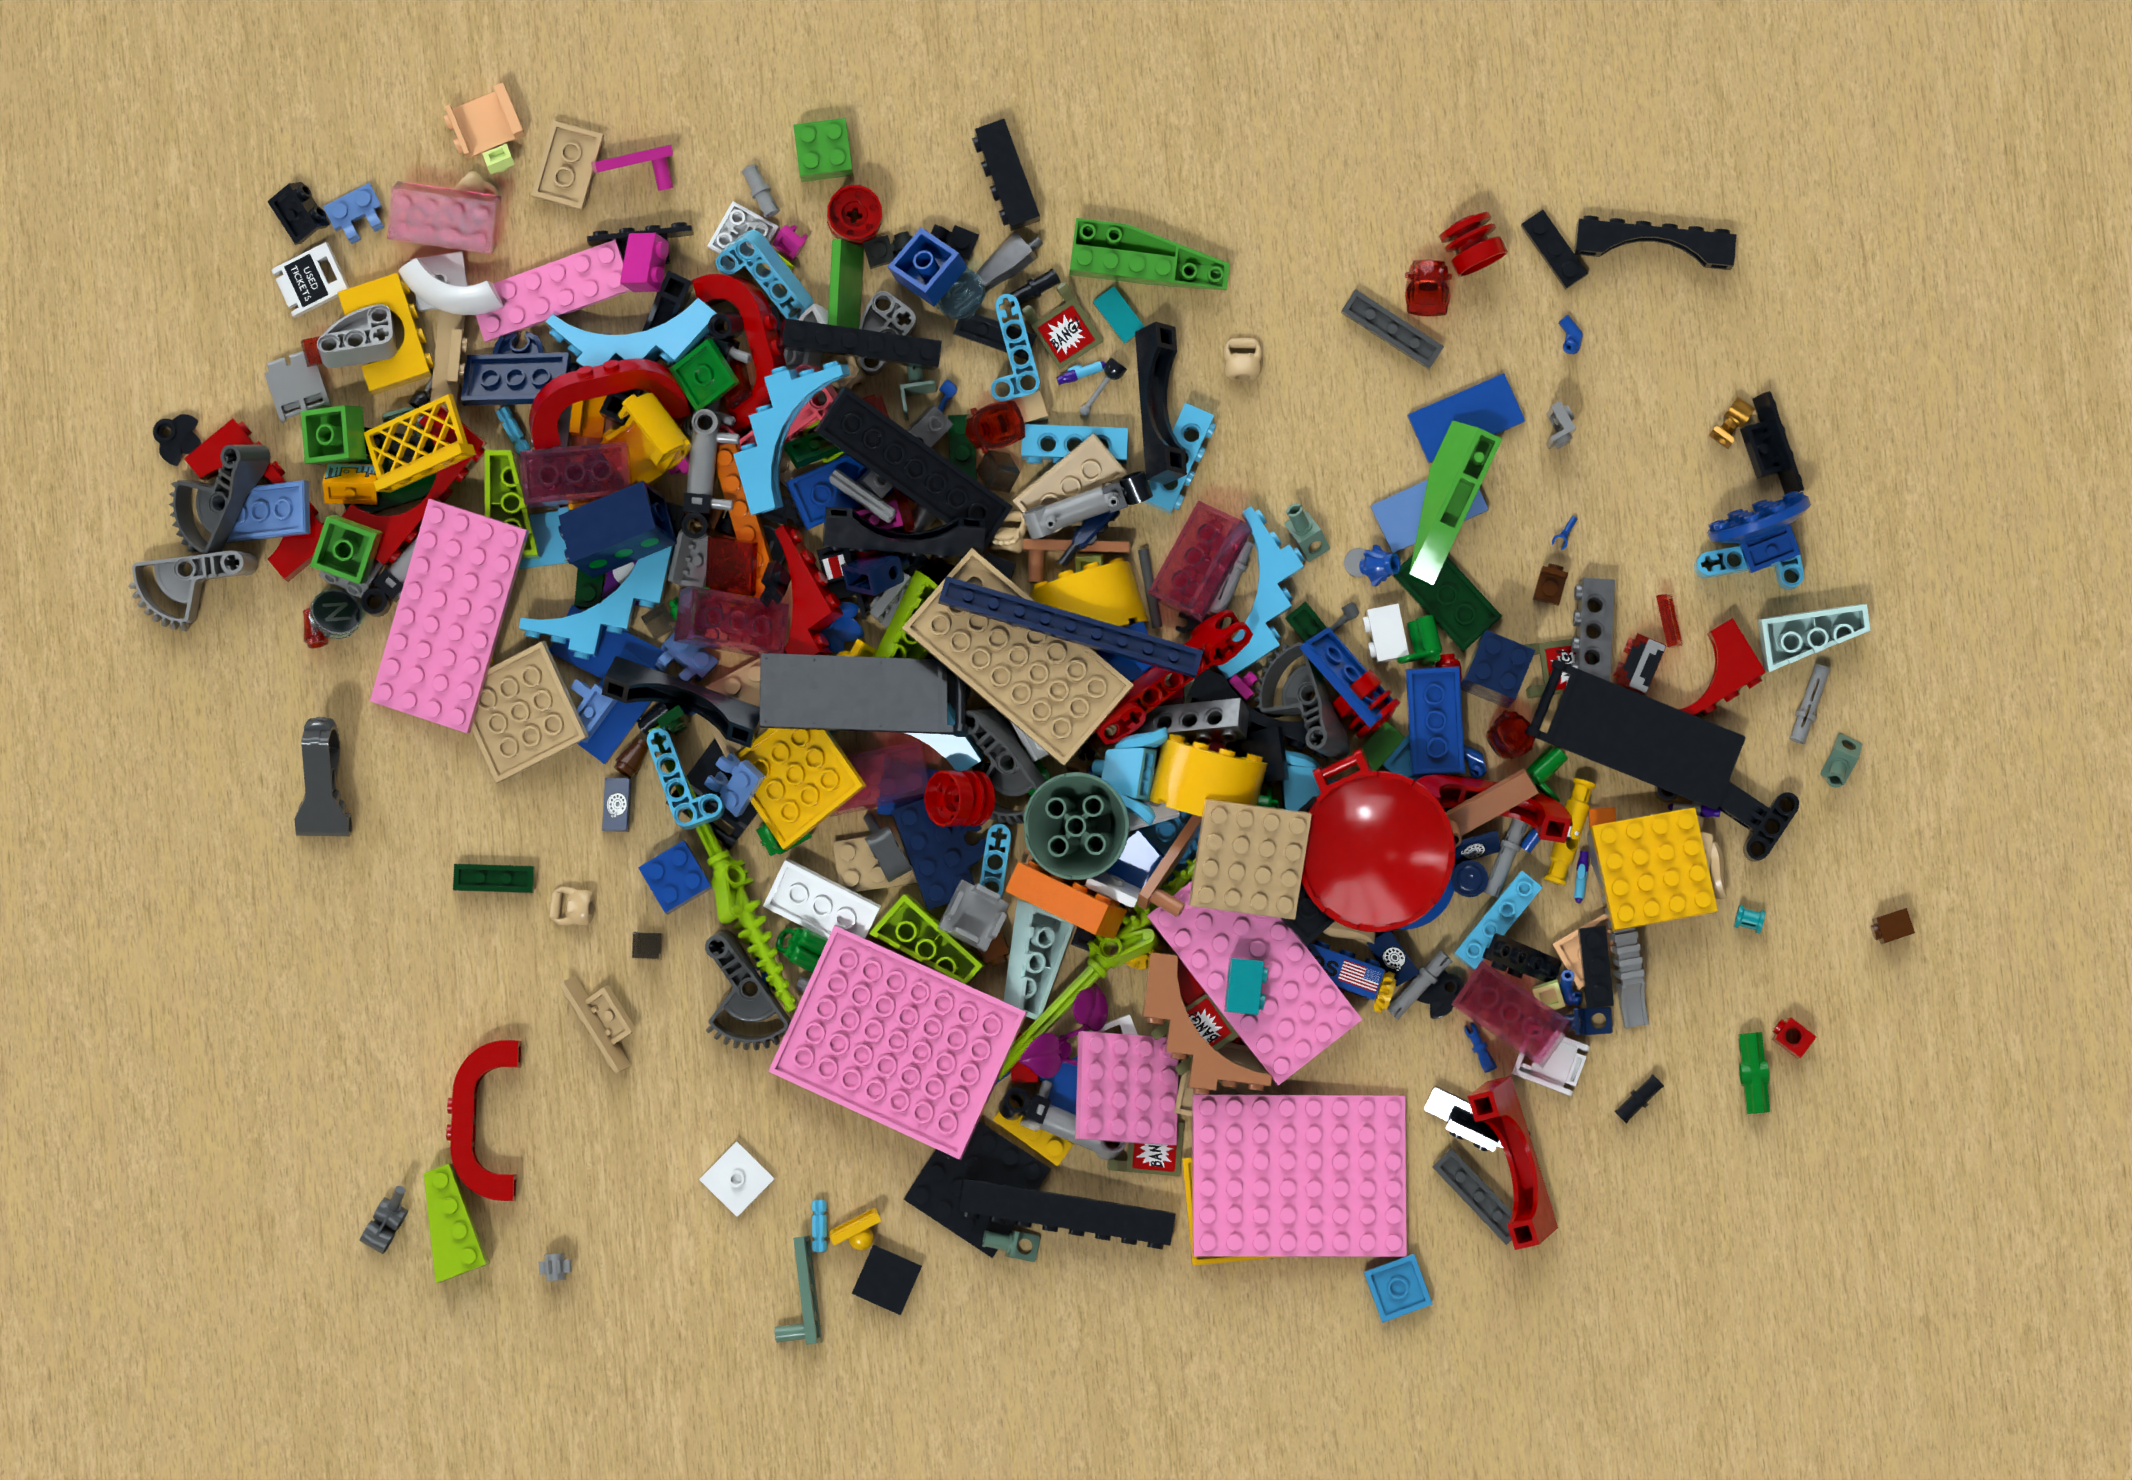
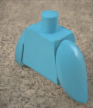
[1092,727,1168,826]
[1281,750,1340,811]

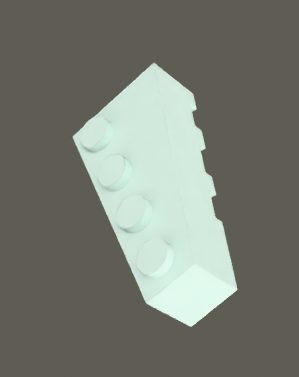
[1757,604,1871,672]
[1003,900,1074,1020]

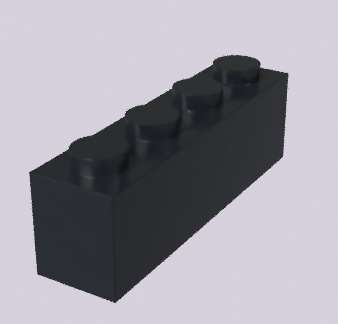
[972,119,1040,231]

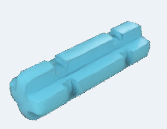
[496,406,531,456]
[812,1200,827,1252]

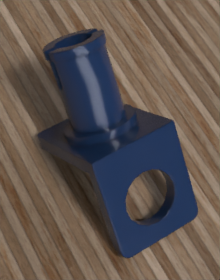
[1551,1007,1613,1035]

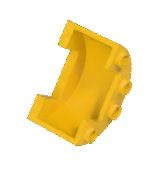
[598,393,692,487]
[1029,557,1149,627]
[1149,734,1268,817]

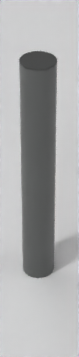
[1138,549,1162,628]

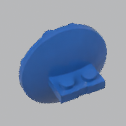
[1707,491,1811,573]

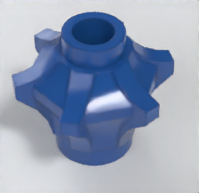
[1359,545,1401,586]

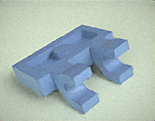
[323,183,384,244]
[654,627,719,682]
[570,679,618,743]
[704,752,765,817]

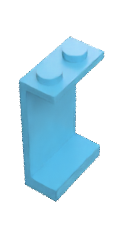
[518,507,571,569]

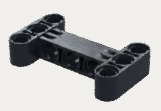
[1655,781,1799,862]

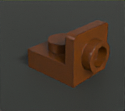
[1533,563,1568,606]

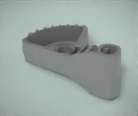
[128,551,258,631]

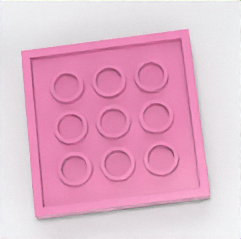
[1075,1031,1179,1146]

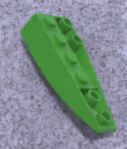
[1069,218,1230,290]
[1409,420,1502,586]

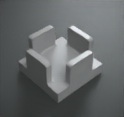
[937,880,1009,952]

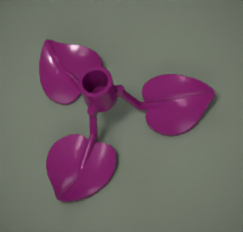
[1019,983,1108,1078]

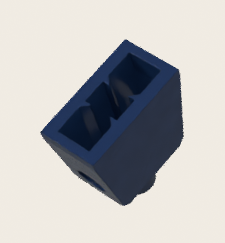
[841,552,910,596]

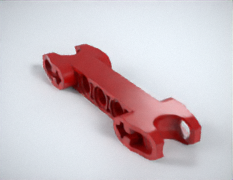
[1096,610,1253,744]

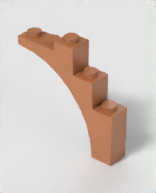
[1142,952,1272,1095]

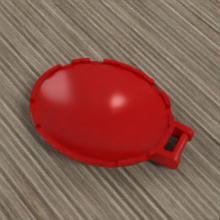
[1301,748,1456,932]

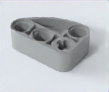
[859,291,917,376]
[317,304,397,368]

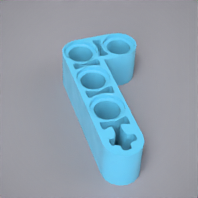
[716,230,814,320]
[991,294,1040,402]
[1694,544,1804,590]
[647,728,725,830]
[980,824,1011,900]

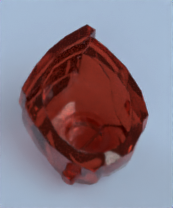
[1405,259,1452,317]
[965,401,1025,454]
[1486,710,1535,759]

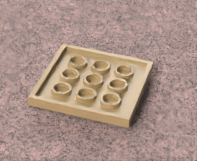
[471,641,589,783]
[1189,799,1312,920]

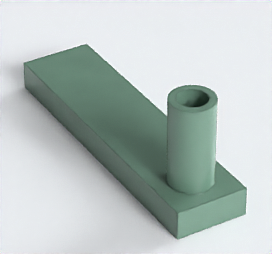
[774,1236,822,1345]

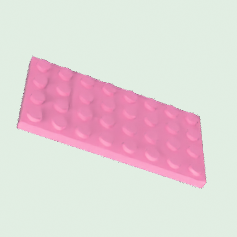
[370,499,530,733]
[1147,881,1362,1085]

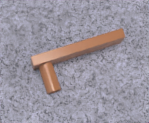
[1023,539,1129,583]
[1446,768,1539,847]
[1137,815,1202,918]

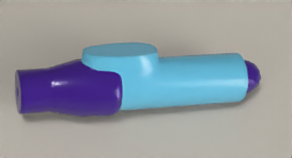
[1056,361,1106,385]
[1574,851,1589,904]

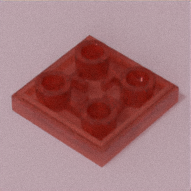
[706,536,758,596]

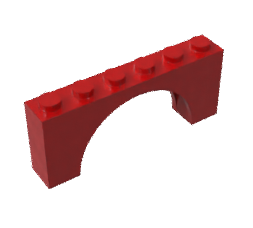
[341,405,487,565]
[184,418,324,582]
[1679,618,1766,716]
[1467,1076,1558,1250]

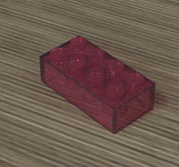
[387,181,501,254]
[520,442,632,508]
[1148,501,1252,623]
[674,586,789,657]
[830,741,930,817]
[1451,961,1573,1069]

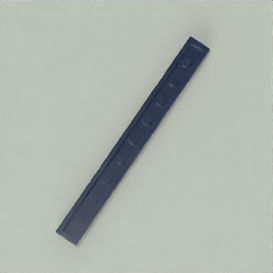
[938,576,1203,678]

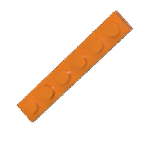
[715,444,773,601]

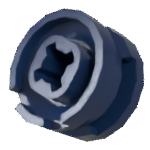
[1451,860,1489,897]

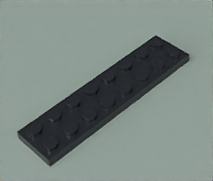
[814,387,1013,550]

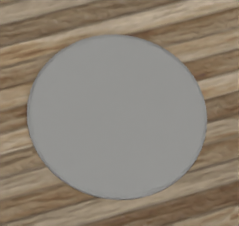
[1344,548,1365,577]

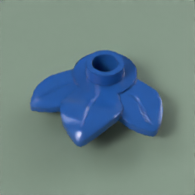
[820,602,864,653]

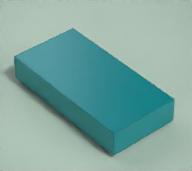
[1093,286,1145,345]

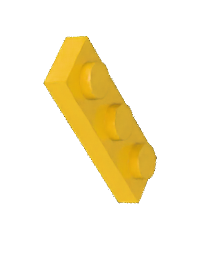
[993,1099,1073,1166]

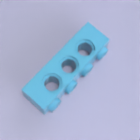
[1143,403,1217,514]
[1021,424,1128,465]
[1453,871,1543,971]

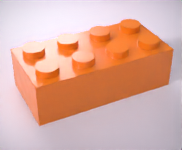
[1005,860,1127,939]

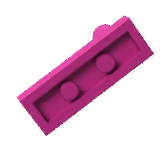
[591,145,674,191]

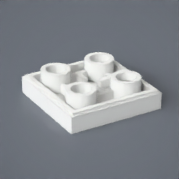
[707,201,779,270]

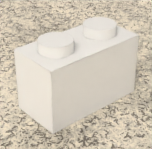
[1362,604,1409,664]

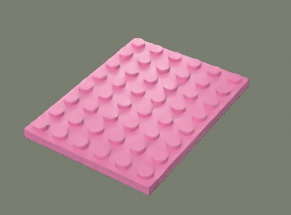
[768,925,1028,1160]
[1192,1095,1407,1257]

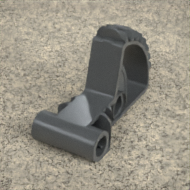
[168,445,271,554]
[1253,643,1350,761]
[966,706,1047,825]
[294,717,352,837]
[705,930,791,1050]

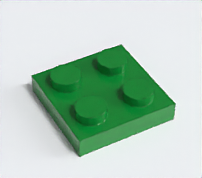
[669,338,740,412]

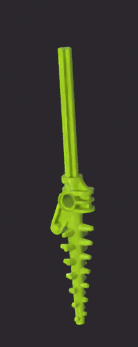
[648,725,797,1013]
[998,859,1196,1080]

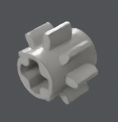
[539,1253,572,1281]

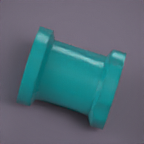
[1734,905,1766,934]

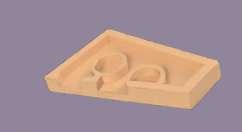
[1552,913,1615,990]

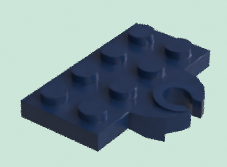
[461,331,571,406]
[891,799,986,911]

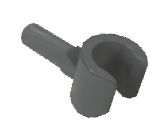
[1330,602,1359,632]

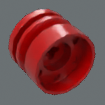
[827,185,882,245]
[1439,212,1508,277]
[1332,669,1401,739]
[924,770,995,827]

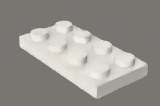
[763,858,881,939]

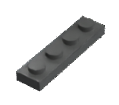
[1341,290,1444,370]
[1432,1149,1512,1245]

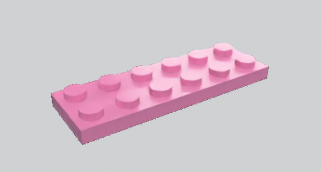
[476,240,631,343]

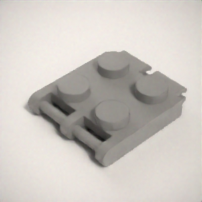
[264,350,332,423]

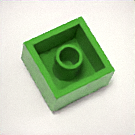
[793,118,854,182]
[301,405,367,465]
[310,515,383,584]

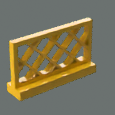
[363,394,476,493]

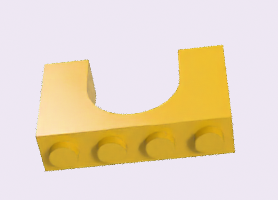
[337,273,434,395]

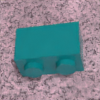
[1224,958,1268,1015]

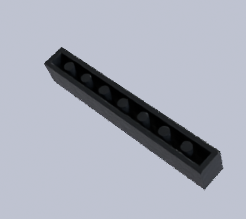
[958,1178,1176,1249]

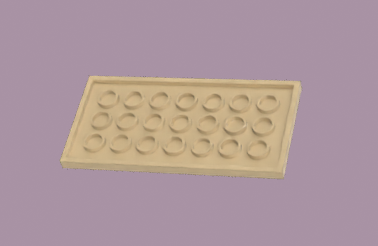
[902,548,1134,766]

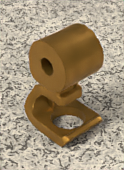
[1708,397,1755,449]

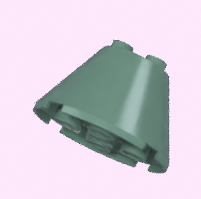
[1023,772,1129,880]

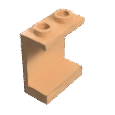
[443,83,526,159]

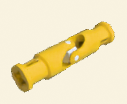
[1544,778,1596,886]

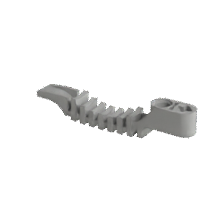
[1587,829,1649,1029]

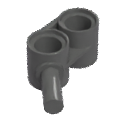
[863,813,912,882]
[360,1186,408,1254]

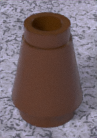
[614,738,649,778]

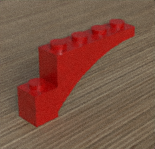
[774,525,843,655]

